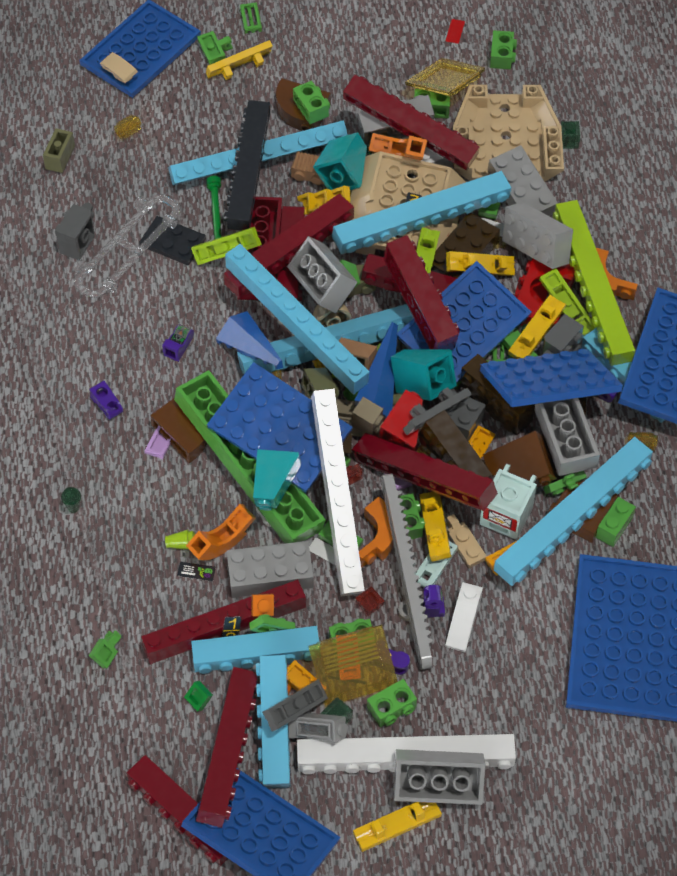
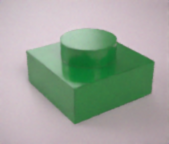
[184,680,213,712]

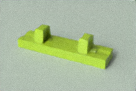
[191,227,261,265]
[416,227,440,273]
[540,268,595,336]

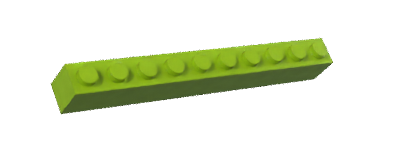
[552,200,635,366]

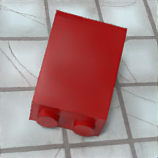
[379,390,423,451]

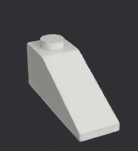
[445,582,483,652]

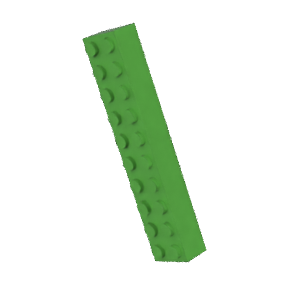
[174,370,326,543]

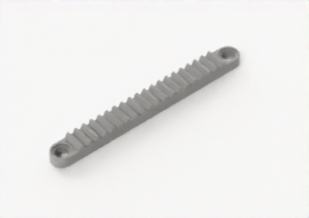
[381,473,433,670]

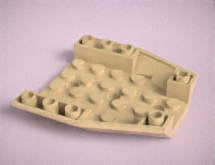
[453,85,564,182]
[350,151,466,255]

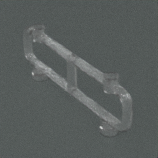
[73,195,180,298]

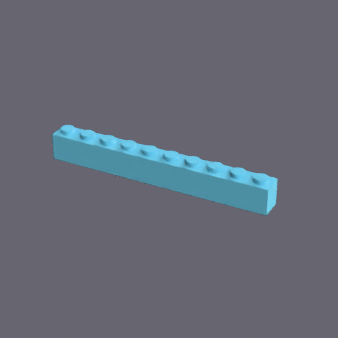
[168,120,348,185]
[332,171,511,255]
[225,244,369,395]
[237,304,413,374]
[494,437,653,586]

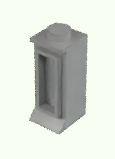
[288,713,347,742]

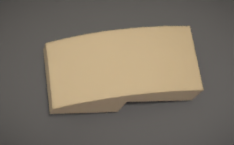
[100,52,138,83]

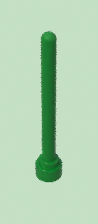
[206,176,222,239]

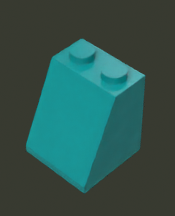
[313,132,367,190]
[391,349,457,401]
[253,449,301,511]

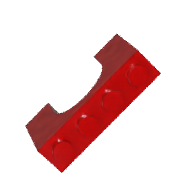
[515,258,575,333]

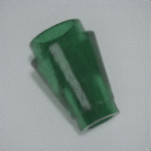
[61,487,81,513]

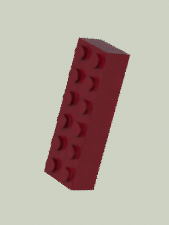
[237,196,283,301]
[384,235,460,350]

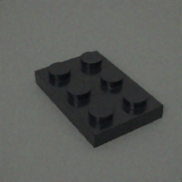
[139,216,206,266]

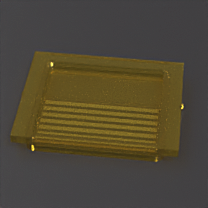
[405,58,485,96]
[308,624,398,707]

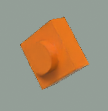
[252,594,274,616]

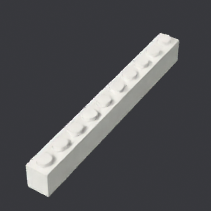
[311,389,365,596]
[297,734,516,774]

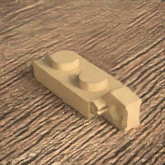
[446,514,487,568]

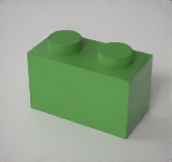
[596,497,636,547]

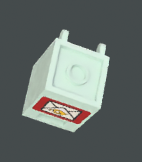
[480,464,537,540]

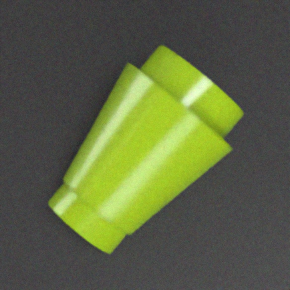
[165,529,195,549]

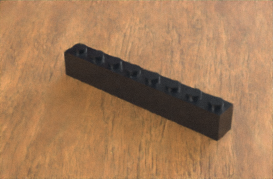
[224,100,270,231]

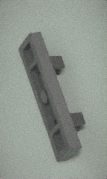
[403,388,472,435]
[262,679,328,731]

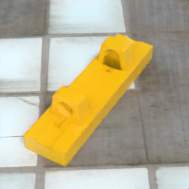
[206,40,273,80]
[446,251,515,276]
[508,295,566,359]
[419,491,452,562]
[353,802,442,852]

